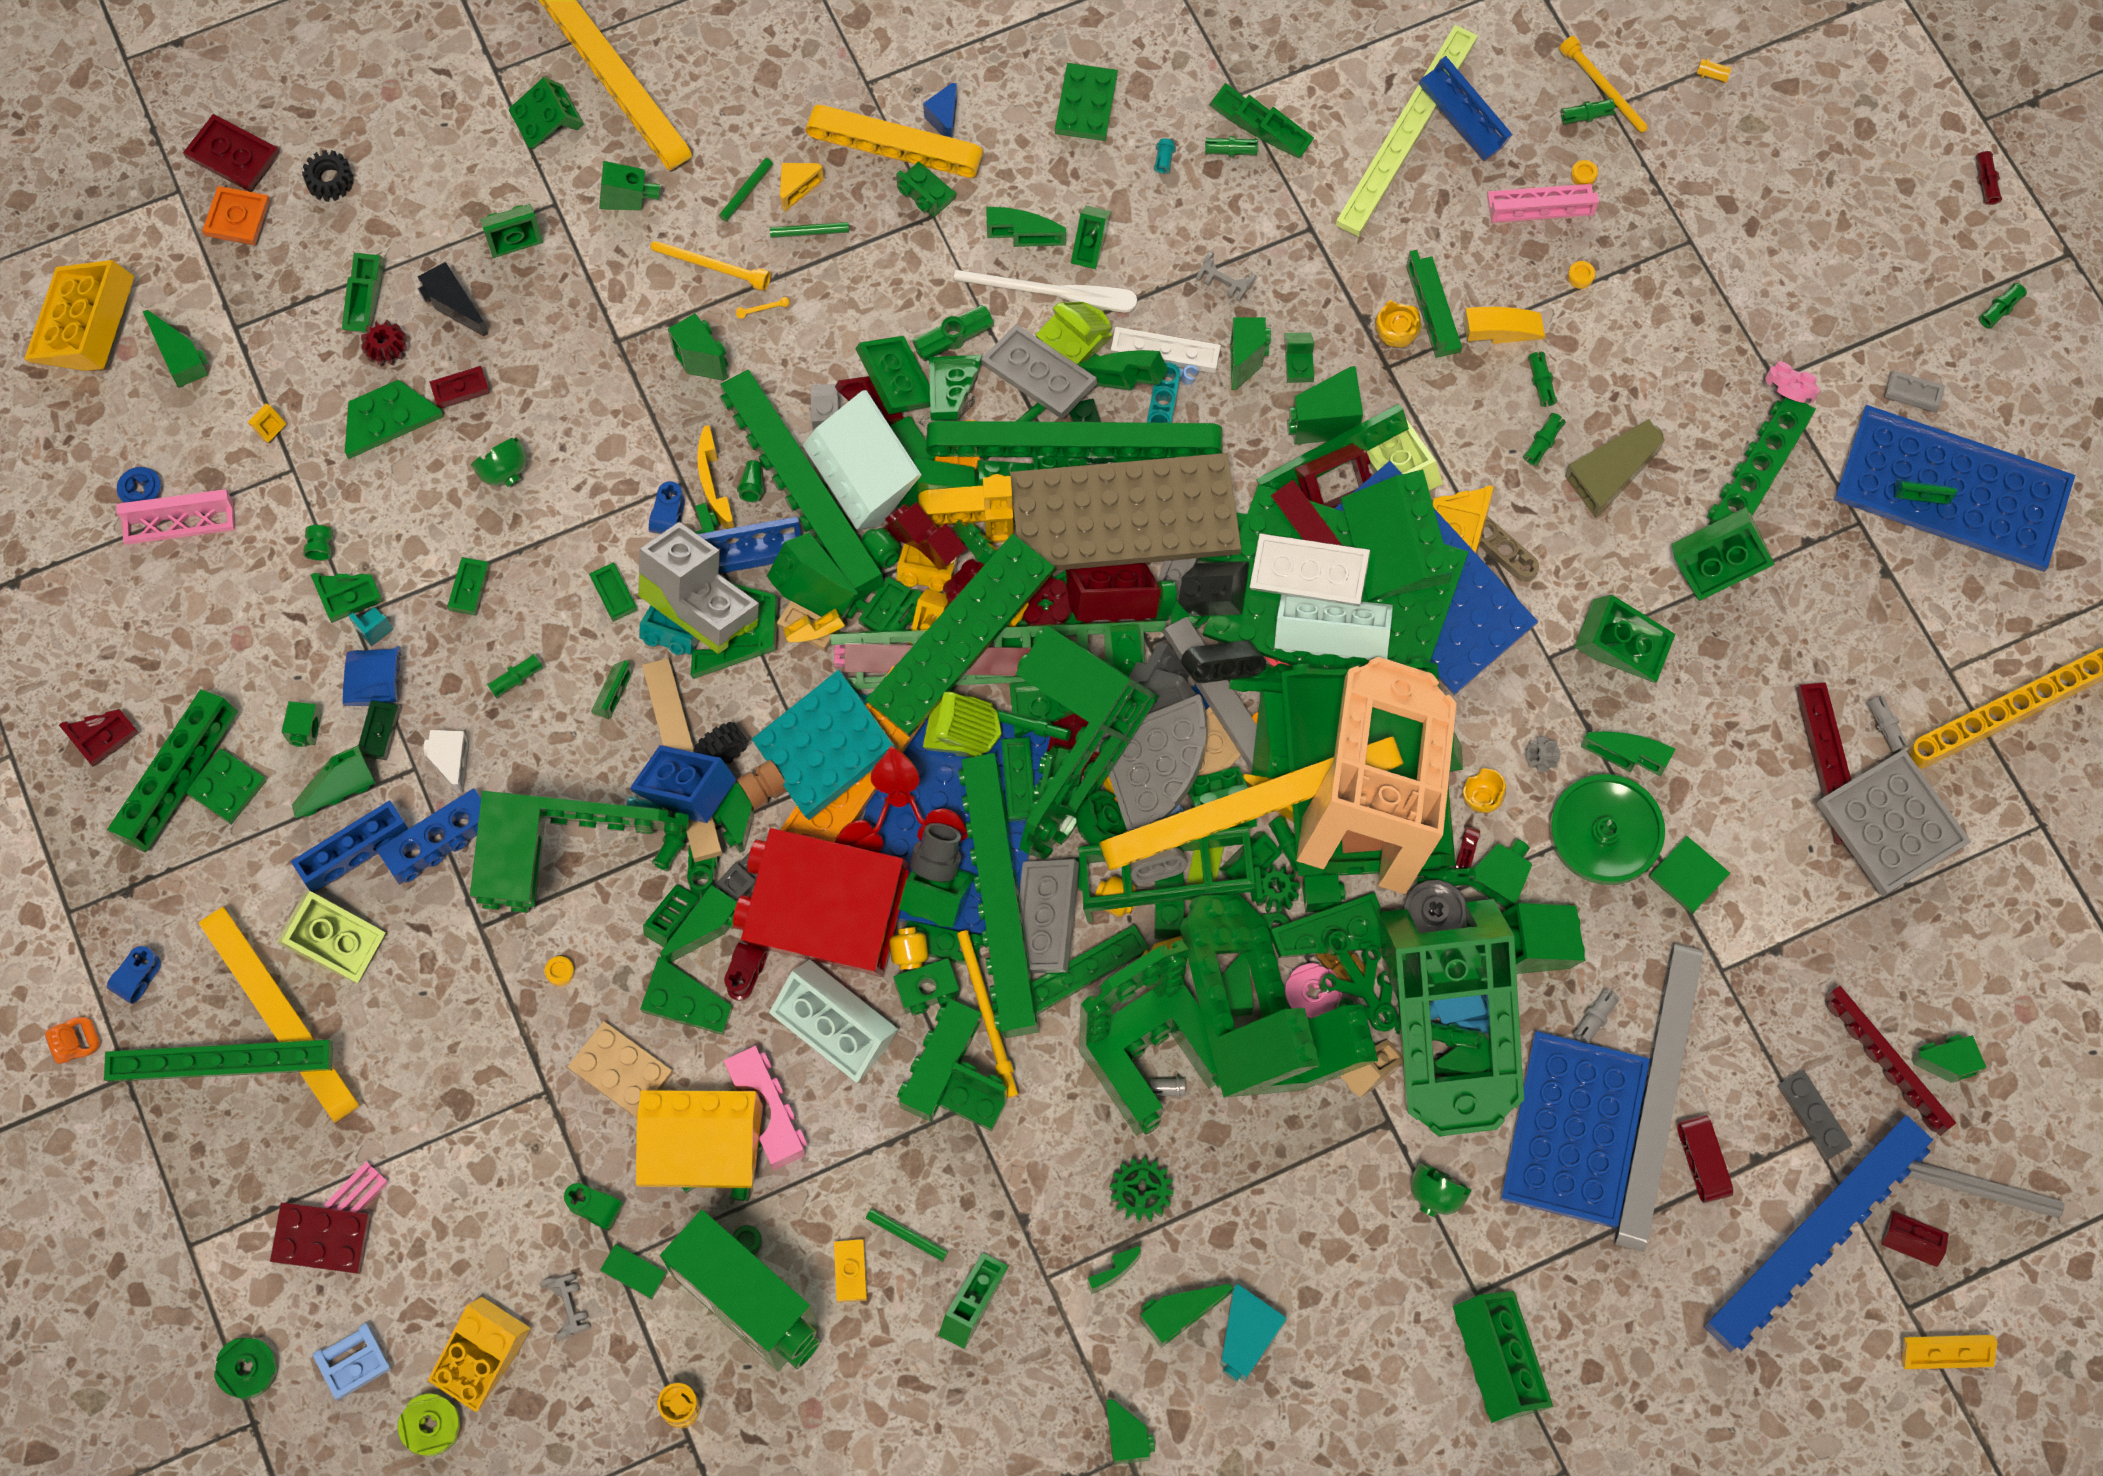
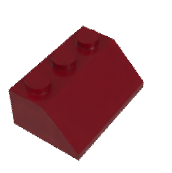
[1066,563,1161,622]

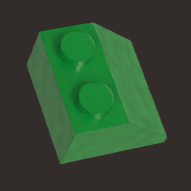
[480,203,543,258]
[1230,317,1271,390]
[899,869,975,928]

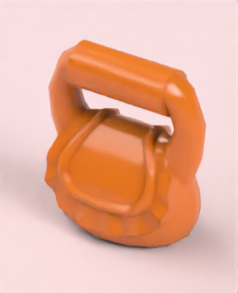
[45,1017,101,1064]

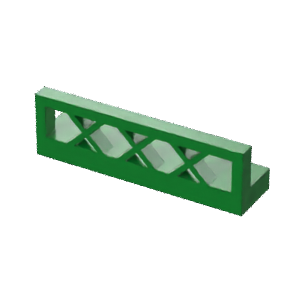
[1406,250,1462,358]

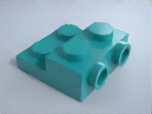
[639,605,699,655]

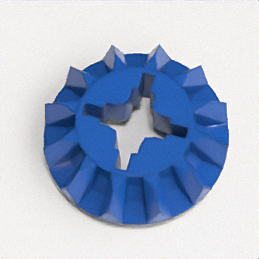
[117,467,162,503]

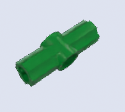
[913,305,994,361]

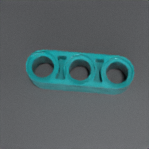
[1147,362,1180,423]

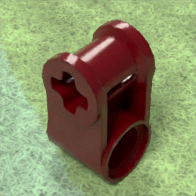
[724,942,767,1001]

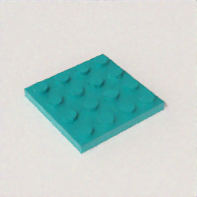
[752,669,898,820]

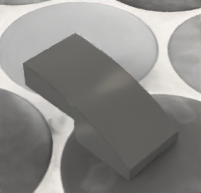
[717,852,757,901]

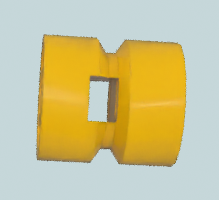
[657,1383,701,1429]

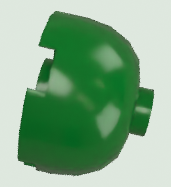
[471,437,527,488]
[1076,791,1127,846]
[1411,1162,1472,1217]

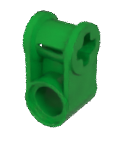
[687,844,720,899]
[564,1183,624,1231]

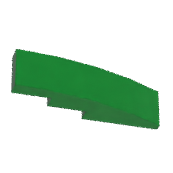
[1209,83,1314,158]

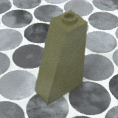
[1565,419,1665,518]

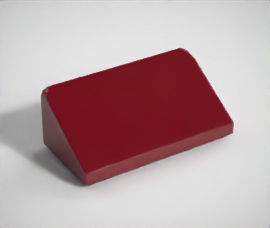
[1882,1211,1949,1267]

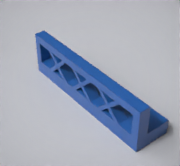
[1418,56,1513,161]
[697,516,801,574]

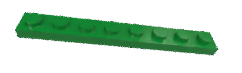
[104,1040,333,1082]

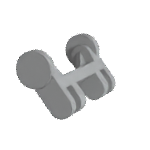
[1196,251,1257,302]
[540,1274,590,1341]

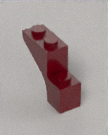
[882,502,967,570]

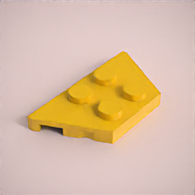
[1433,485,1495,554]

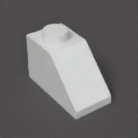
[424,730,469,794]

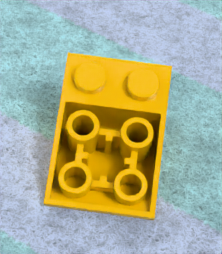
[427,1297,531,1413]

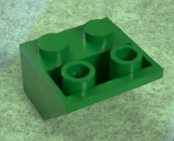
[668,313,729,381]
[1187,766,1257,828]

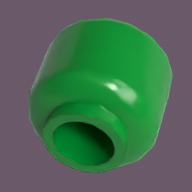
[862,528,901,569]

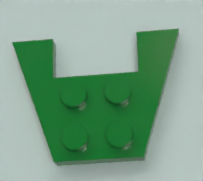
[690,583,778,679]

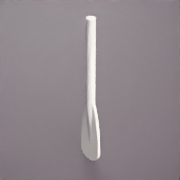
[954,270,1137,313]

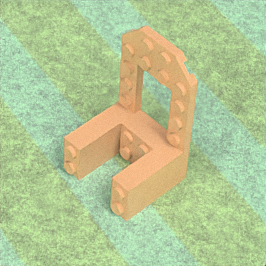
[1296,657,1456,894]

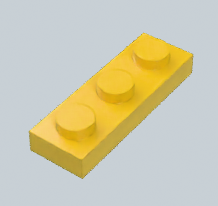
[1901,1335,1997,1369]

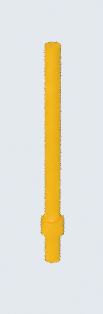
[957,930,1019,1099]

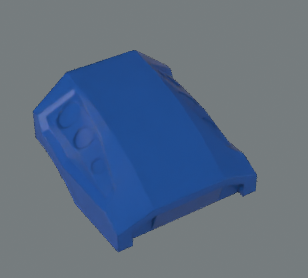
[343,646,402,706]

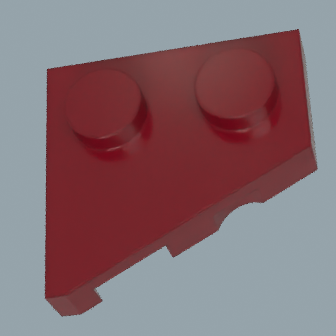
[59,709,139,767]

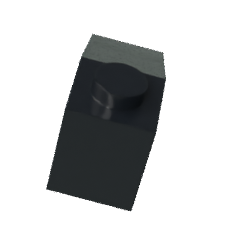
[417,261,488,336]

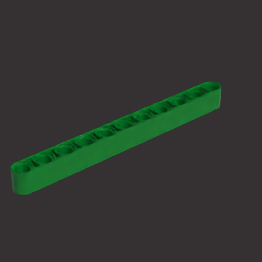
[926,421,1223,459]

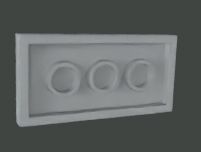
[981,324,1097,419]
[1019,859,1079,973]

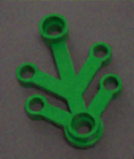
[1319,931,1397,1032]

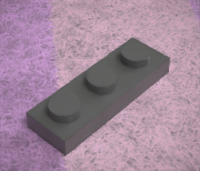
[1777,1070,1852,1161]

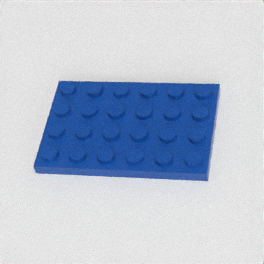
[1500,1031,1650,1229]

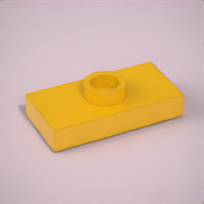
[834,1239,867,1303]

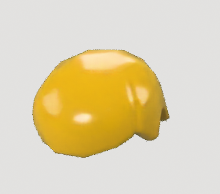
[1462,768,1506,813]

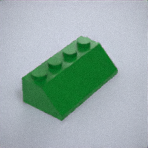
[1452,1291,1554,1423]

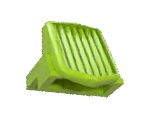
[1035,301,1113,365]
[923,692,1002,757]

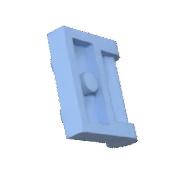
[312,1322,392,1401]

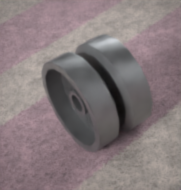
[1403,880,1466,933]

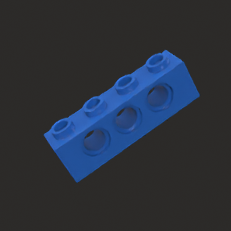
[376,788,481,885]
[291,800,408,893]

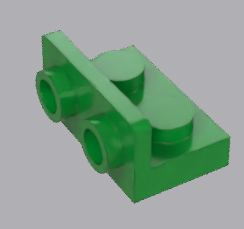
[896,161,956,218]

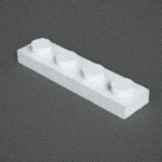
[1111,327,1221,373]

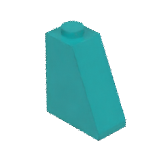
[1220,1284,1287,1382]

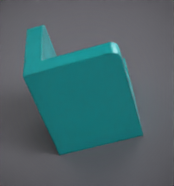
[348,607,393,647]

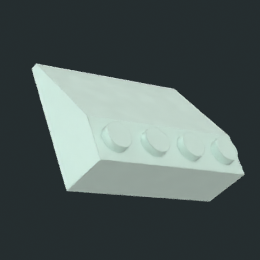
[803,390,921,530]

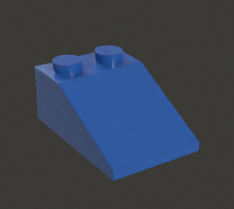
[629,745,737,823]

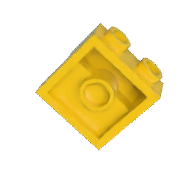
[897,537,962,592]

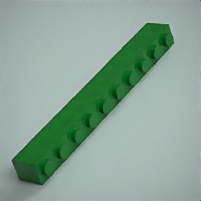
[720,369,884,602]
[958,753,1040,1038]

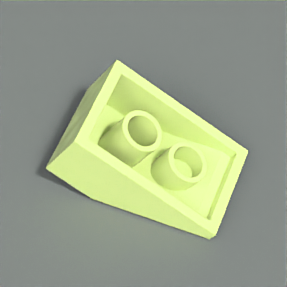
[1367,419,1443,491]
[276,891,386,983]

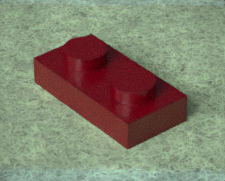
[429,366,490,408]

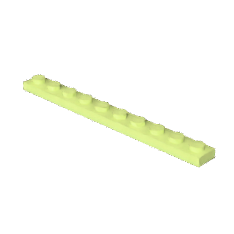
[1336,25,1478,237]

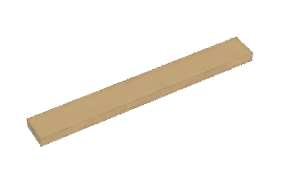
[642,658,722,862]

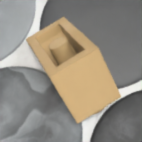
[1340,1039,1403,1098]

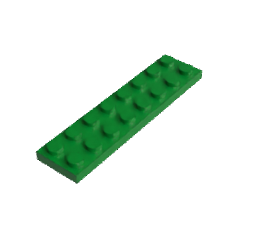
[866,533,1056,737]

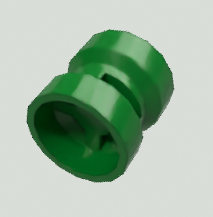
[303,525,333,561]

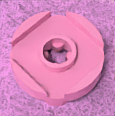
[1765,361,1820,403]
[1285,963,1342,1020]

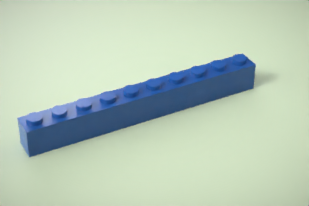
[1704,1115,1933,1353]

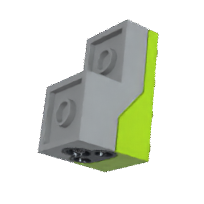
[638,522,759,654]

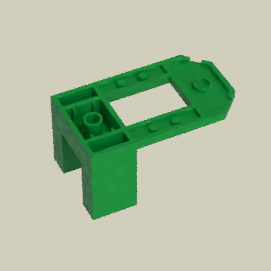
[1016,625,1159,860]
[470,791,689,913]
[1180,894,1378,1098]
[1379,899,1524,1137]
[1079,940,1220,1136]

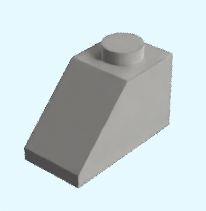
[810,384,839,431]

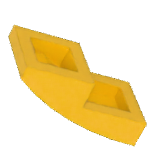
[783,608,845,642]

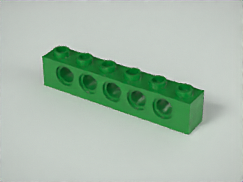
[1706,397,1816,526]
[107,689,238,853]

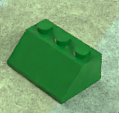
[1671,507,1775,601]

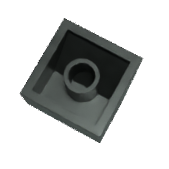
[1178,561,1249,616]

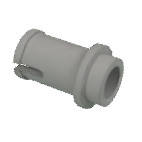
[1150,1076,1185,1099]

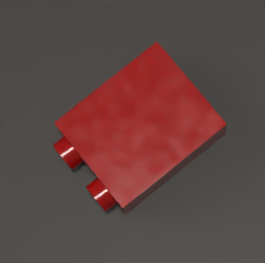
[733,828,911,977]

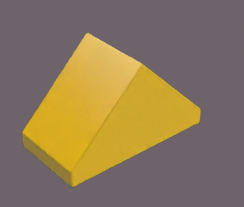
[780,163,824,212]

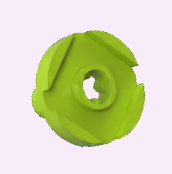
[397,1394,460,1457]

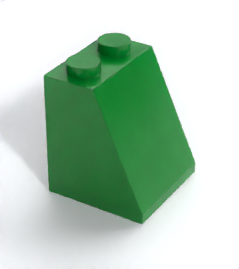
[1287,366,1363,445]
[1502,903,1586,974]

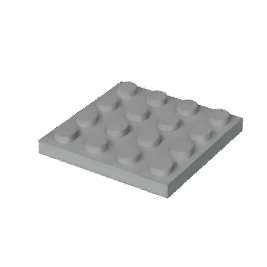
[1816,749,1972,897]

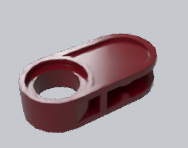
[1454,827,1480,869]

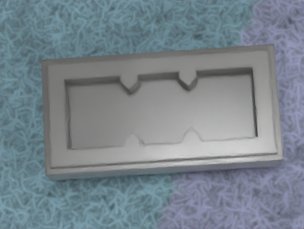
[1885,370,1945,413]

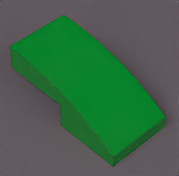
[1087,1246,1141,1295]

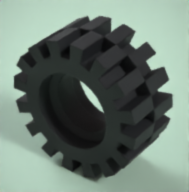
[302,150,354,202]
[693,722,748,764]

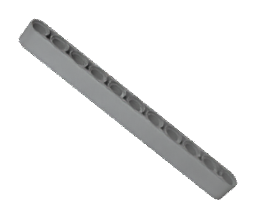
[1614,943,1703,1252]

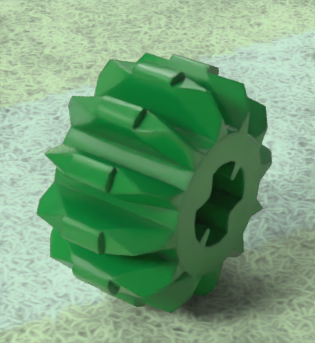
[1256,865,1300,914]

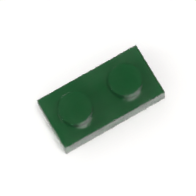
[358,700,400,760]

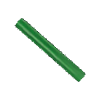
[719,158,773,222]
[770,222,849,238]
[866,1208,948,1262]

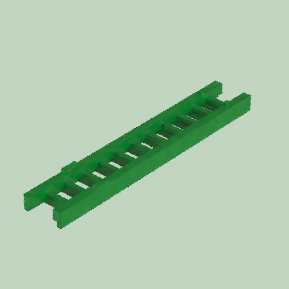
[830,619,1166,689]

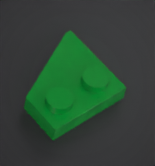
[311,573,383,623]

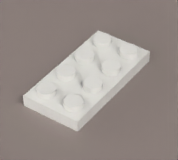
[1250,534,1371,607]

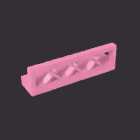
[1487,184,1599,223]
[116,489,235,545]

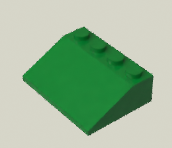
[1341,469,1451,602]

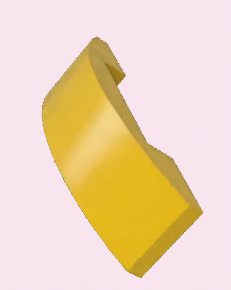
[697,425,734,529]

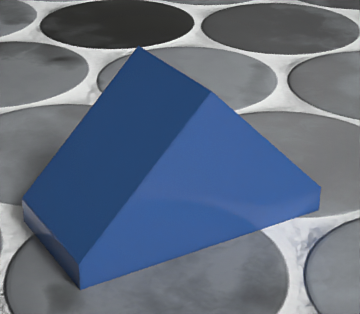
[923,83,957,138]

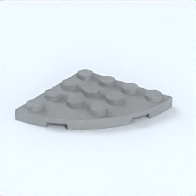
[1099,694,1207,832]

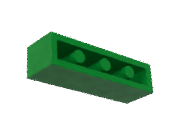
[897,999,982,1123]

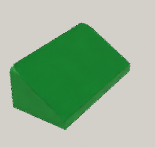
[1895,480,1957,505]
[591,660,632,720]
[1219,832,1282,880]

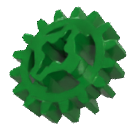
[1109,1157,1174,1224]

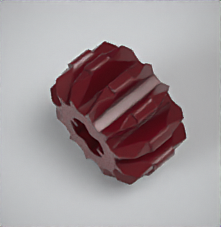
[361,319,407,366]

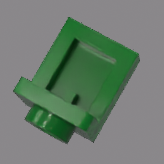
[694,503,718,545]

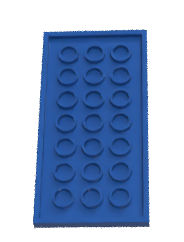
[1834,405,2075,572]
[1334,461,1538,696]

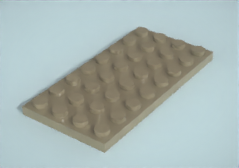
[1010,453,1241,570]

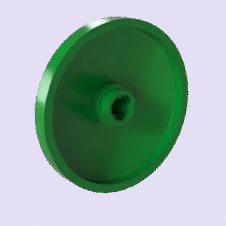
[1550,774,1665,885]

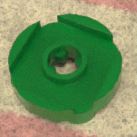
[214,1338,278,1400]

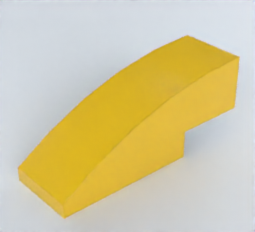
[1463,307,1545,344]

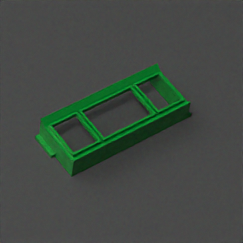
[1076,826,1264,922]

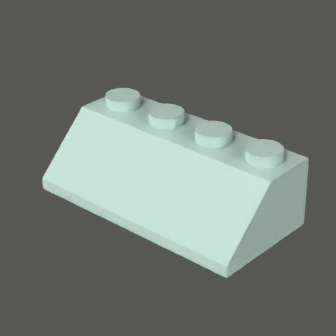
[1274,594,1393,660]
[769,959,898,1083]

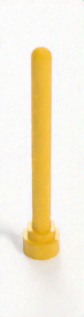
[1559,35,1648,133]
[650,241,771,291]

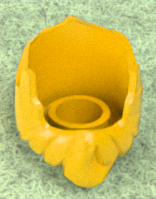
[1375,300,1421,348]

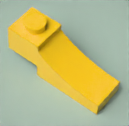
[983,474,1013,543]

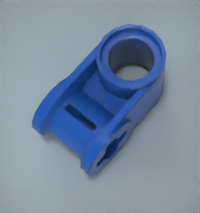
[648,481,685,534]
[107,946,161,1004]

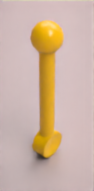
[735,297,790,319]

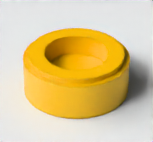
[1571,160,1598,185]
[1567,261,1595,289]
[544,956,575,987]

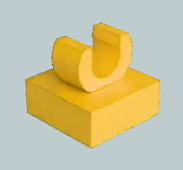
[247,403,286,443]

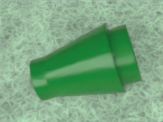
[737,460,764,502]

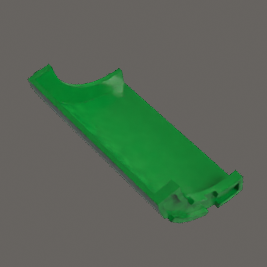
[1281,658,1456,876]

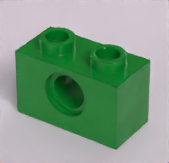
[893,958,960,1016]

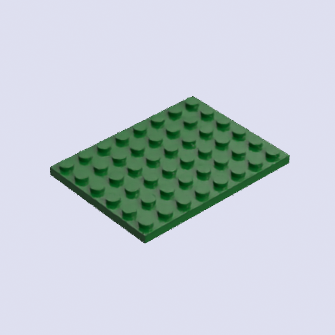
[1203,484,1468,669]

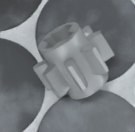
[1525,737,1561,772]

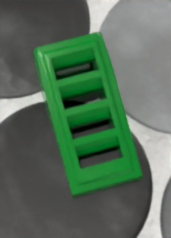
[643,884,700,947]

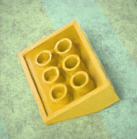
[24,260,135,371]
[636,1090,763,1188]

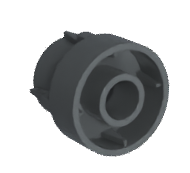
[910,823,961,882]

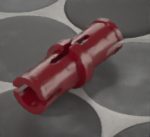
[1976,151,2002,205]

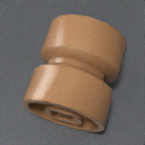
[736,760,787,811]

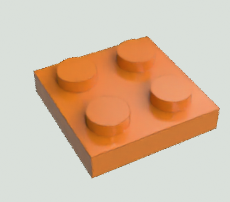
[202,186,270,245]

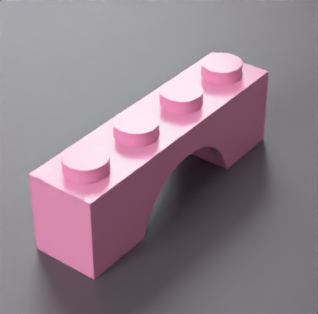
[723,1046,807,1171]

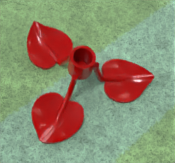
[834,746,968,853]

